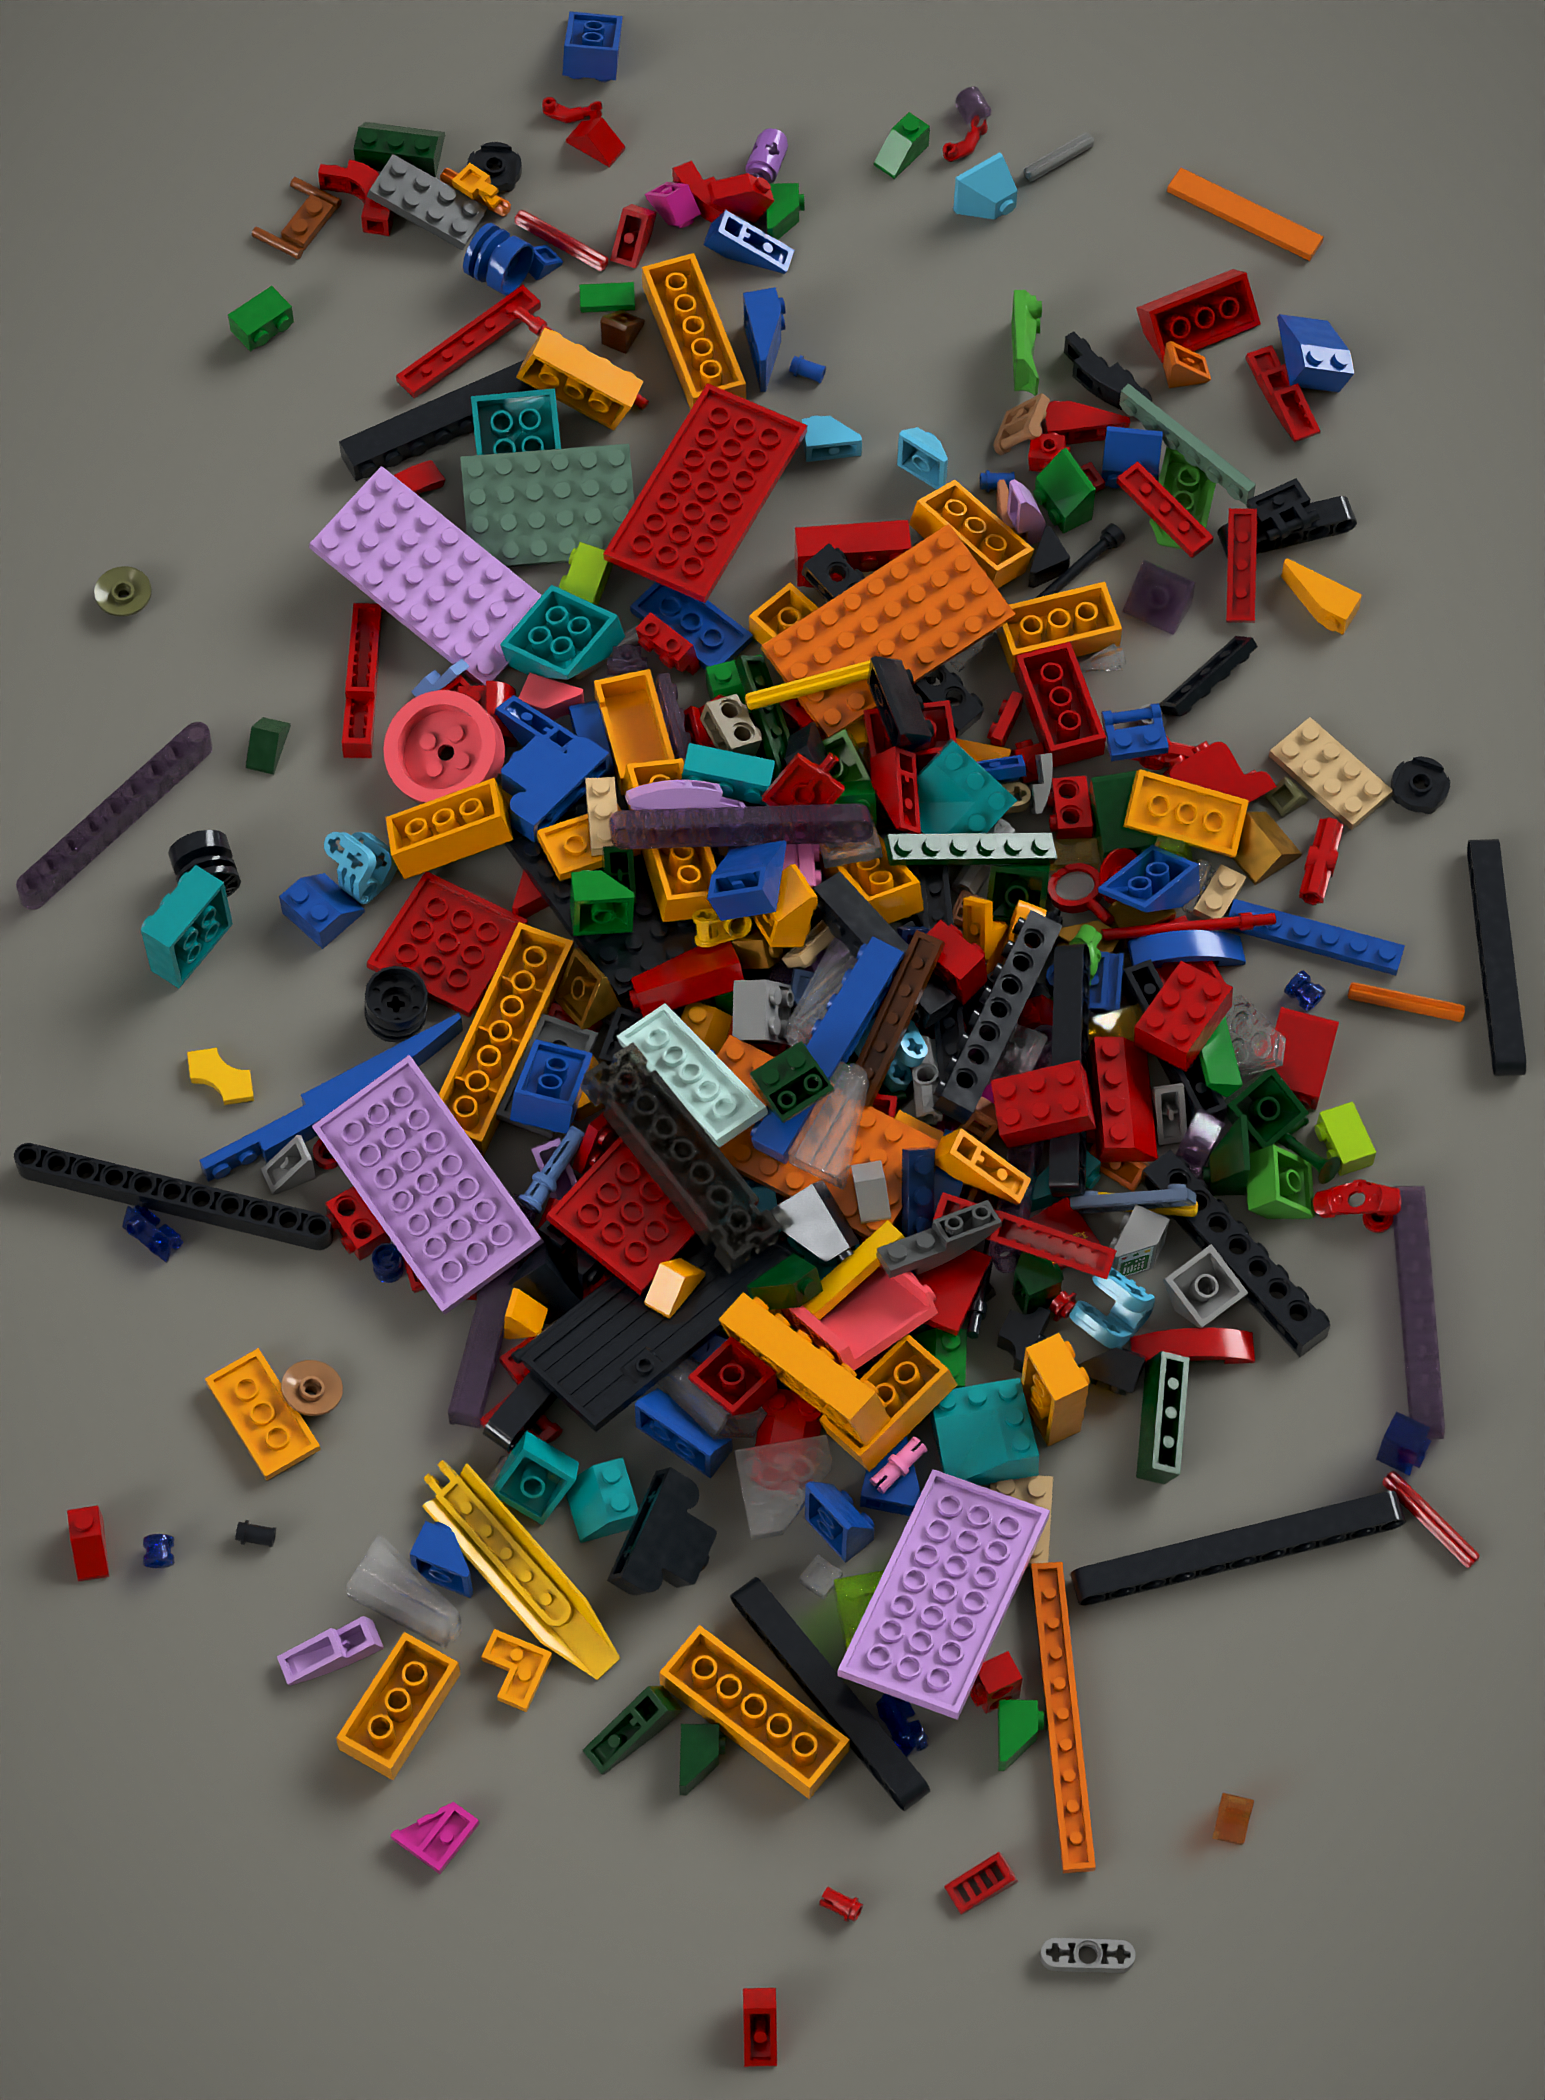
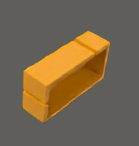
[594,669,675,796]

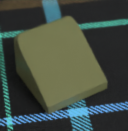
[1265,776,1309,817]

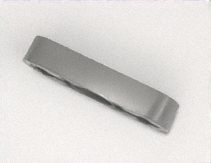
[1040,1938,1136,1973]

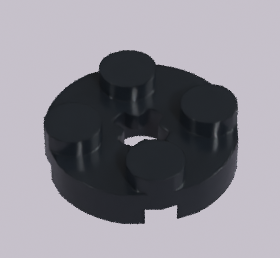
[467,142,522,192]
[1391,756,1450,814]

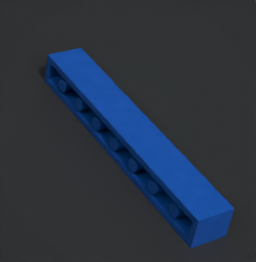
[750,936,905,1165]

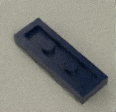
[901,1147,935,1238]

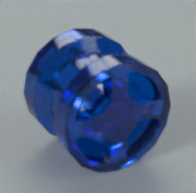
[143,1534,175,1568]

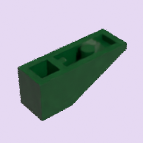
[583,1686,683,1774]

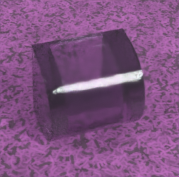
[955,86,991,124]

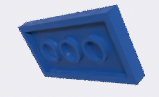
[630,582,753,670]

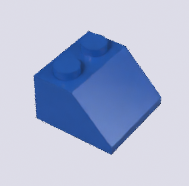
[1101,426,1163,488]
[279,873,365,949]
[410,1521,473,1598]

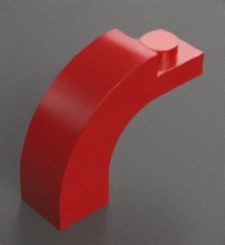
[318,159,393,237]

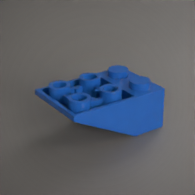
[707,840,787,921]

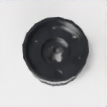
[168,830,241,897]
[365,966,428,1043]

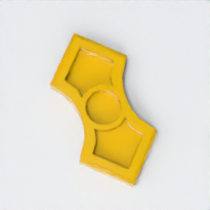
[187,1048,254,1105]

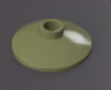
[94,566,152,617]

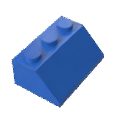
[635,1388,733,1479]

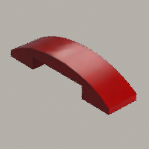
[1130,1328,1255,1368]

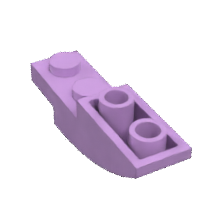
[625,780,748,822]

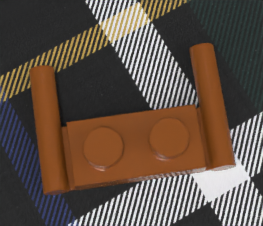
[251,177,342,259]

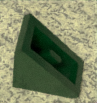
[246,717,291,775]
[602,844,637,903]

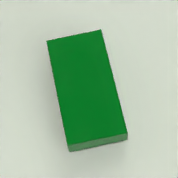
[579,282,635,313]

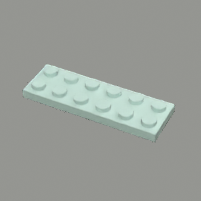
[617,1003,768,1148]

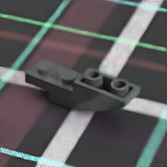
[876,1200,1002,1278]

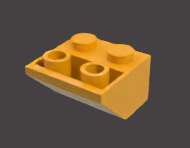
[751,864,818,947]

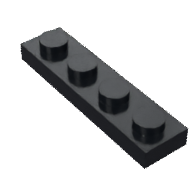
[1159,636,1258,716]

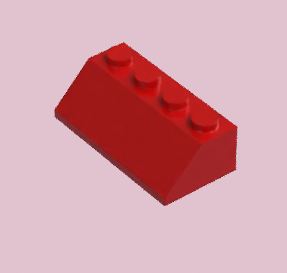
[1136,269,1261,363]
[1088,1037,1158,1162]

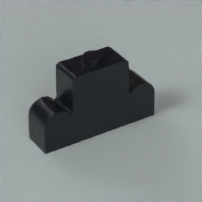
[607,1467,717,1596]

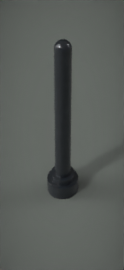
[1036,523,1125,598]

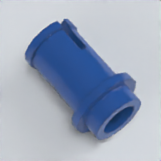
[789,355,826,383]
[980,470,1015,492]

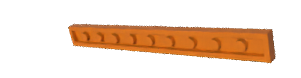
[1030,1562,1096,1874]

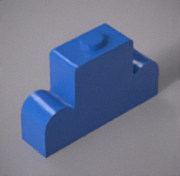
[501,736,610,842]

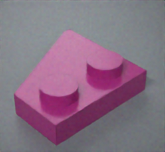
[390,1802,480,1874]

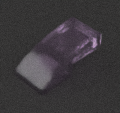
[1176,1109,1225,1176]

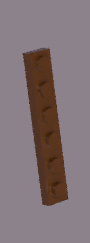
[842,930,946,1107]

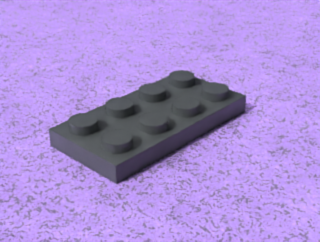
[367,154,488,250]
[496,1013,598,1139]

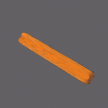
[1348,982,1465,1022]

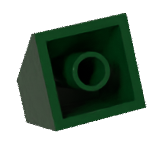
[1089,769,1161,865]

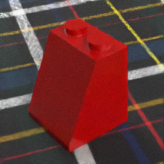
[1264,1007,1339,1110]

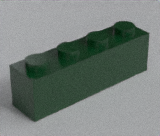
[1136,1351,1190,1484]

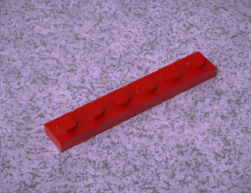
[396,285,541,399]

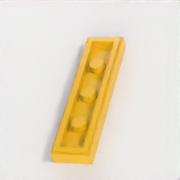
[802,1220,905,1320]

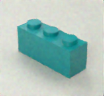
[681,743,775,806]

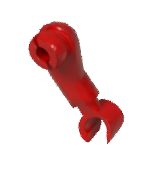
[542,97,603,124]
[942,115,988,162]

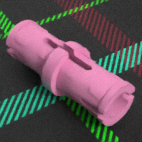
[869,1437,928,1494]

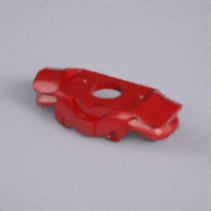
[1313,1179,1402,1218]

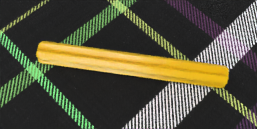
[745,660,870,710]

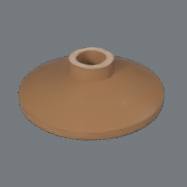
[281,1360,343,1416]

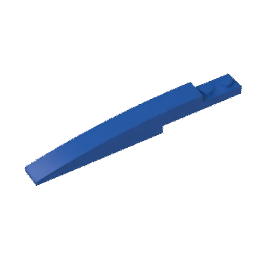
[199,1013,463,1182]

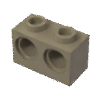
[700,694,762,756]

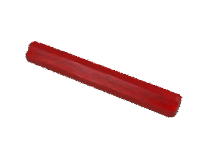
[514,210,609,271]
[1382,1471,1480,1568]

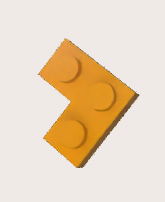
[481,1629,552,1712]

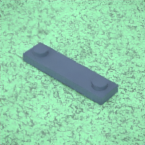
[1070,1184,1196,1214]

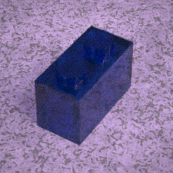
[1376,1411,1432,1476]

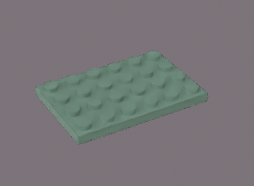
[460,443,634,567]

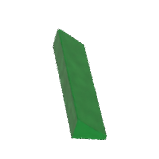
[1199,1017,1243,1098]

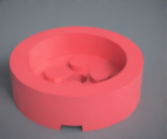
[383,690,505,804]

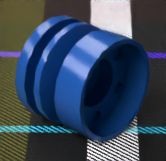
[463,223,534,296]

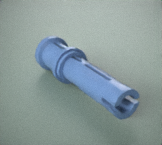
[517,1126,585,1214]

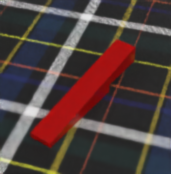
[342,603,382,758]
[933,1192,1117,1280]

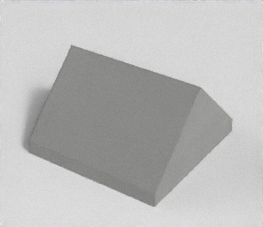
[1163,1244,1248,1328]

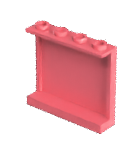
[781,1238,938,1371]

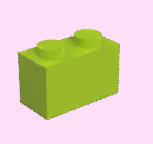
[559,542,614,606]
[1315,1101,1376,1176]

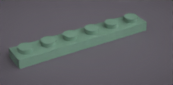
[1119,384,1256,505]

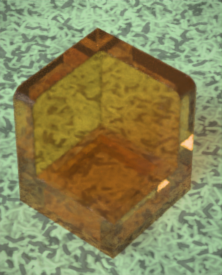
[1212,1793,1254,1845]

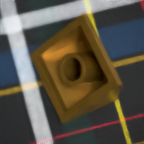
[1233,811,1302,885]
[554,948,621,1029]

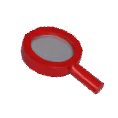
[1048,863,1114,926]

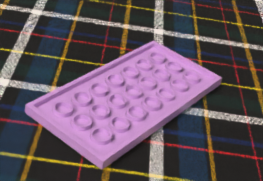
[309,466,542,685]
[312,1055,544,1315]
[838,1469,1050,1720]

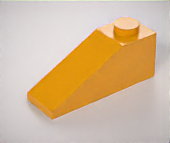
[1281,558,1362,635]
[935,1128,1031,1205]

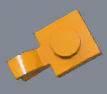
[452,163,501,209]

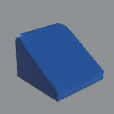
[529,244,563,280]

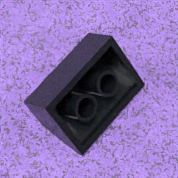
[867,656,934,753]

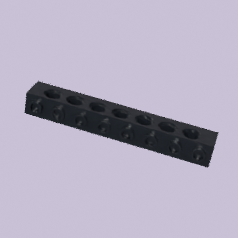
[801,543,984,738]
[933,910,1062,1125]
[1141,1149,1331,1357]

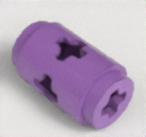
[745,128,788,184]

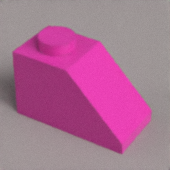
[645,182,701,228]

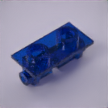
[122,1205,183,1263]
[876,1693,929,1758]

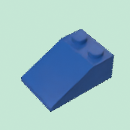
[562,12,623,82]
[743,287,786,392]
[1277,314,1354,392]
[1098,845,1200,913]
[510,1039,593,1134]
[805,1481,875,1563]

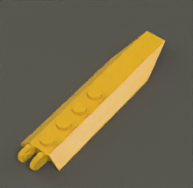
[422,1460,621,1680]

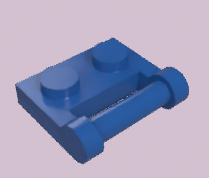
[1101,703,1169,762]

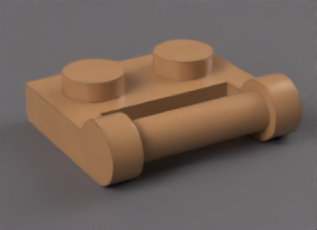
[993,393,1050,455]

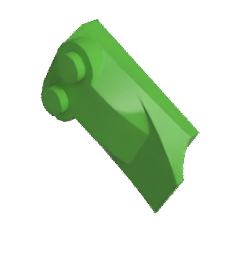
[1011,290,1042,396]
[1149,447,1216,550]

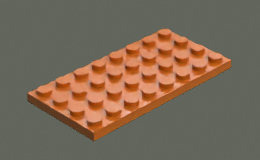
[761,524,1016,739]
[669,1035,939,1239]

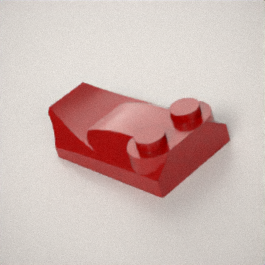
[750,1389,823,1495]

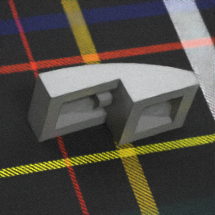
[1027,753,1053,814]

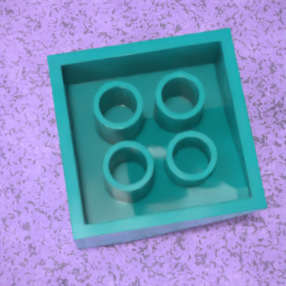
[471,388,561,455]
[500,585,625,680]
[917,738,1017,834]
[141,865,233,988]
[929,1378,1039,1485]

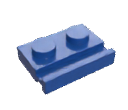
[1089,951,1124,1013]

